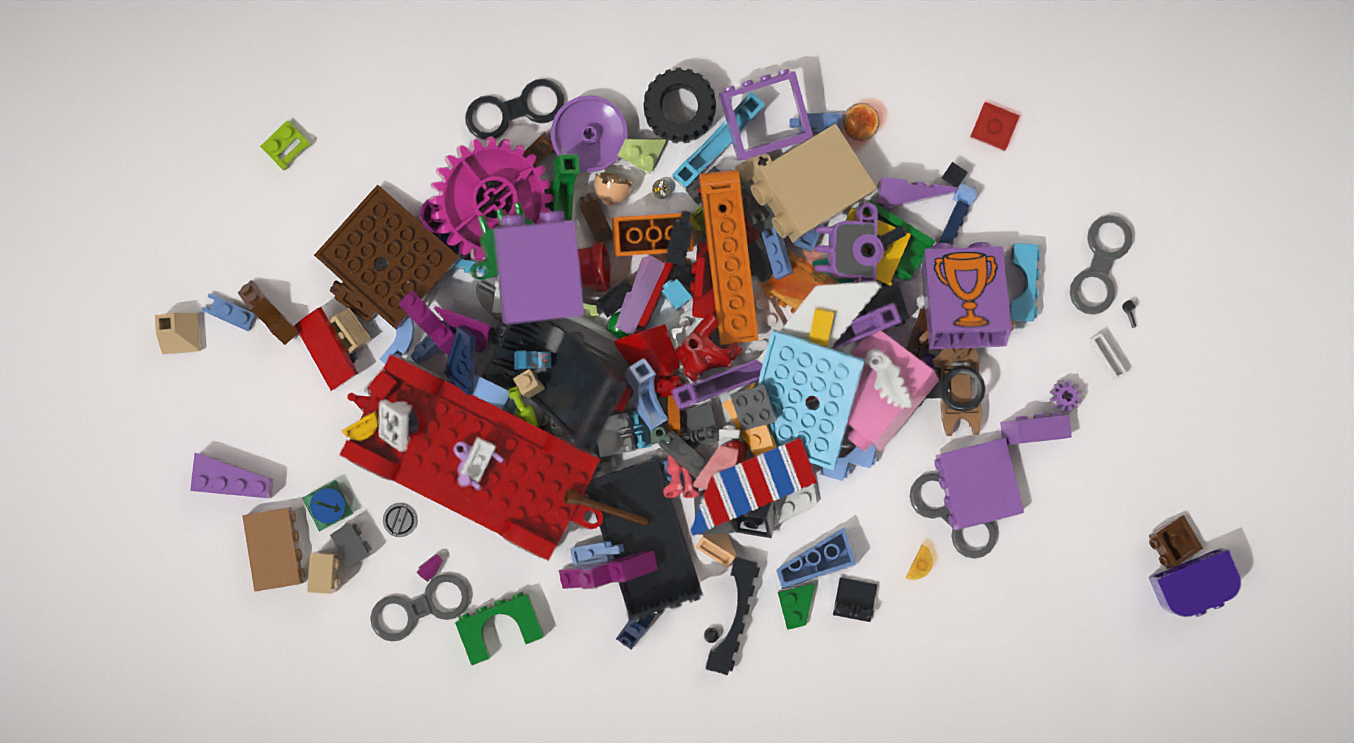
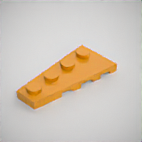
[722,384,777,457]

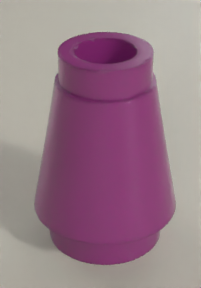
[416,553,444,582]

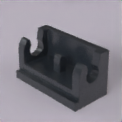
[595,279,632,318]

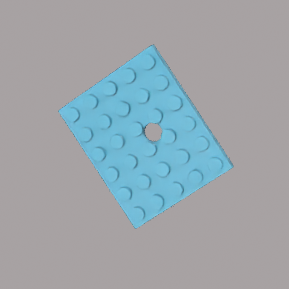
[758,330,865,470]

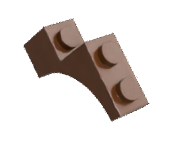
[237,280,299,345]

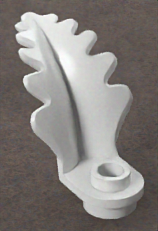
[866,349,912,408]

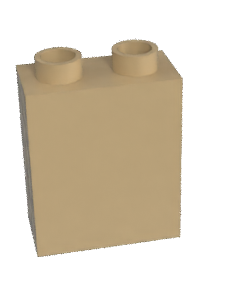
[751,123,877,243]

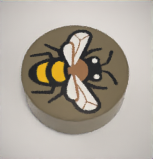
[652,179,671,199]

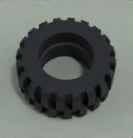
[643,67,716,144]

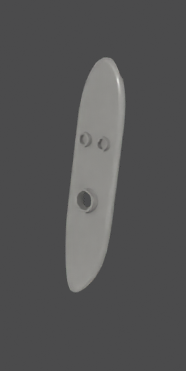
[476,277,631,382]

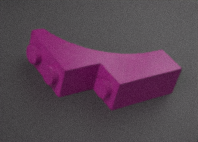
[398,290,455,356]

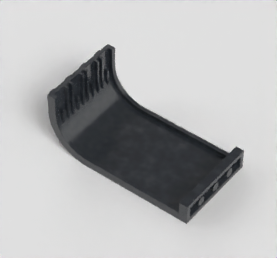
[482,320,627,454]
[586,457,703,622]

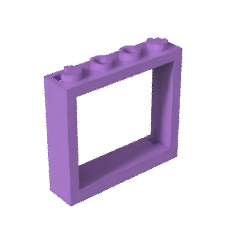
[719,69,813,161]

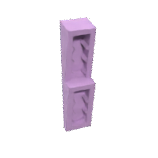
[616,256,665,335]

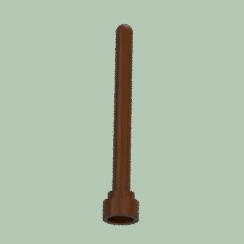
[563,488,649,526]

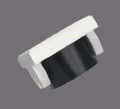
[379,400,419,451]

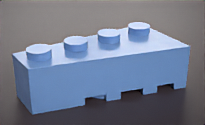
[776,528,856,589]

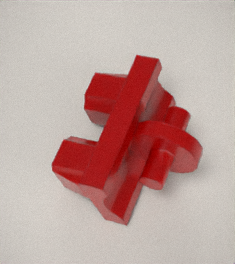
[654,376,685,398]

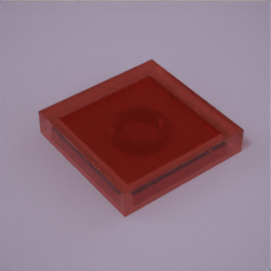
[970,101,1020,152]

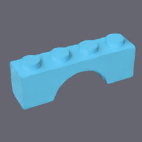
[1009,243,1041,323]

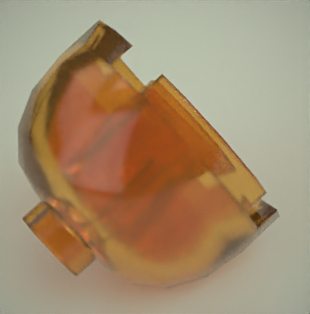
[842,102,880,142]

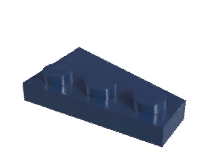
[444,325,476,395]

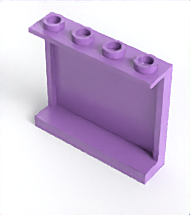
[934,438,1024,530]

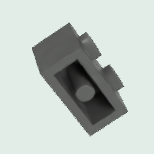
[330,522,372,568]

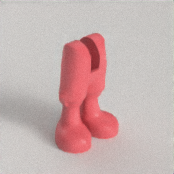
[663,454,699,498]

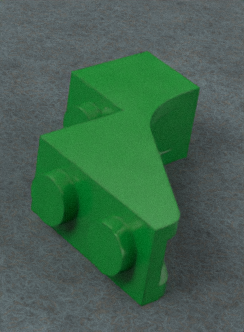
[549,154,580,221]

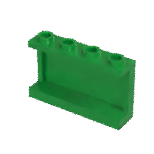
[863,200,935,282]

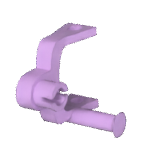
[454,442,505,490]

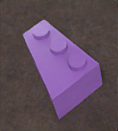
[1000,412,1072,445]

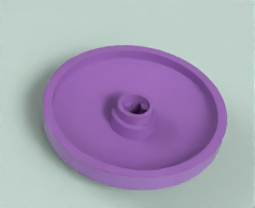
[551,95,628,173]

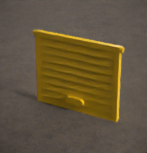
[827,208,911,286]

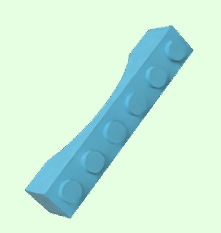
[672,91,765,190]

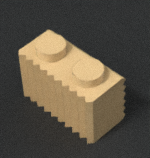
[329,308,371,355]

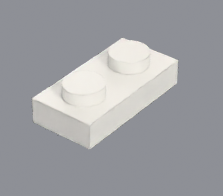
[719,426,739,439]
[460,437,495,482]

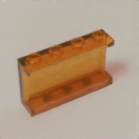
[759,248,841,314]

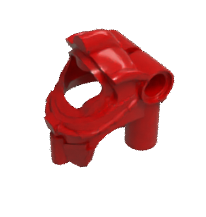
[675,314,743,383]

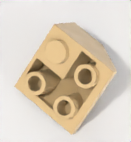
[155,313,201,354]

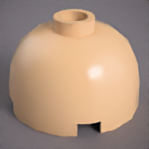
[594,172,633,206]

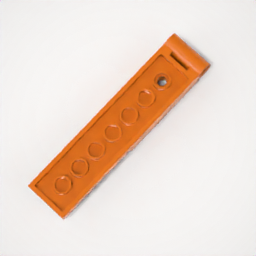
[699,170,759,345]

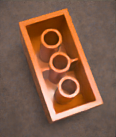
[611,213,694,256]

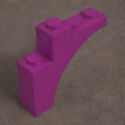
[558,551,658,589]

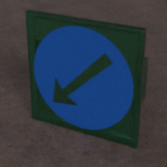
[302,480,354,532]

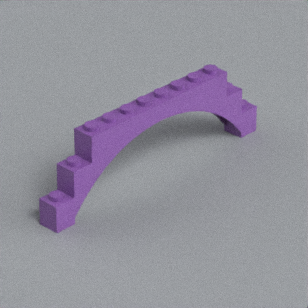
[672,303,901,410]

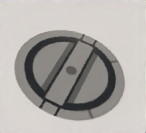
[383,503,417,537]

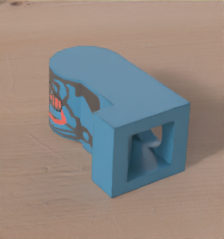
[514,351,551,369]

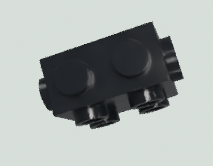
[863,280,909,331]

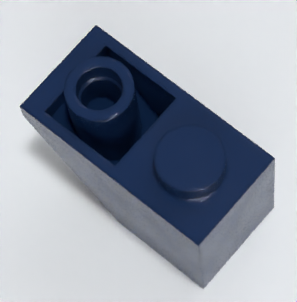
[616,613,656,650]

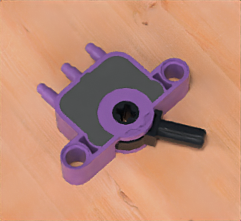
[815,203,906,283]

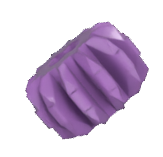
[1049,380,1082,412]

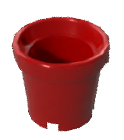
[577,242,611,292]

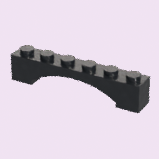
[705,556,760,676]

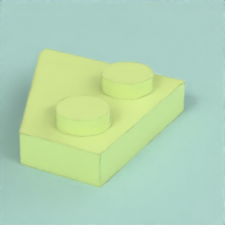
[617,139,666,173]

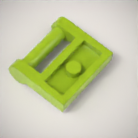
[260,120,311,171]

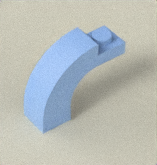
[380,316,415,364]
[451,374,517,414]

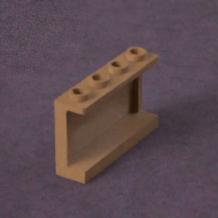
[242,507,305,592]

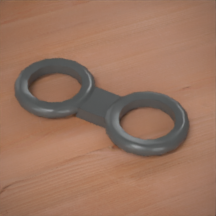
[1069,215,1133,315]
[909,473,997,559]
[370,574,470,642]

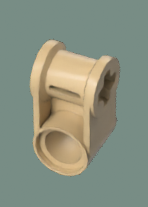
[735,153,772,184]

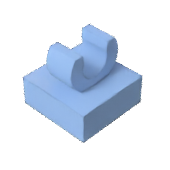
[952,182,978,208]

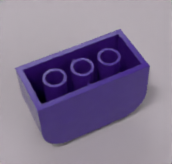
[1148,548,1241,617]

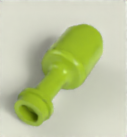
[508,387,540,428]

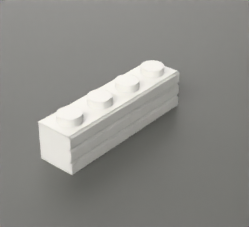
[1089,333,1127,380]

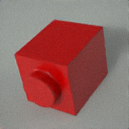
[367,370,399,401]

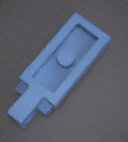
[789,113,842,133]
[570,541,624,567]

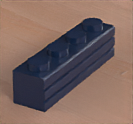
[938,201,969,246]

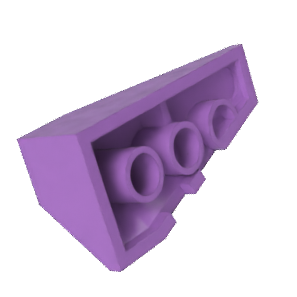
[877,177,957,210]

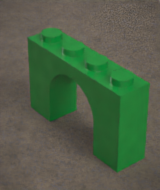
[455,591,545,666]

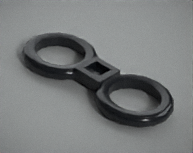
[465,79,565,140]
[916,366,986,412]

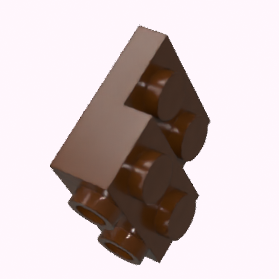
[1148,515,1203,569]

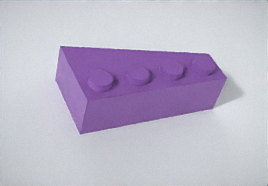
[190,452,274,498]

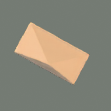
[695,534,736,568]

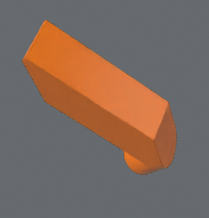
[668,397,681,437]

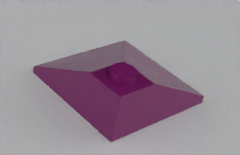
[434,306,494,352]

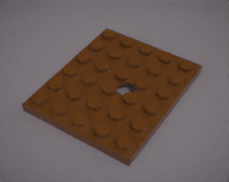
[314,184,461,330]

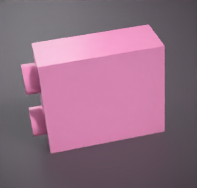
[815,331,939,452]

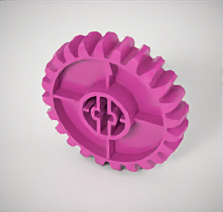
[429,137,554,260]

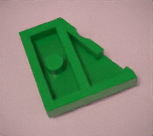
[778,583,814,630]

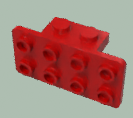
[690,241,717,319]

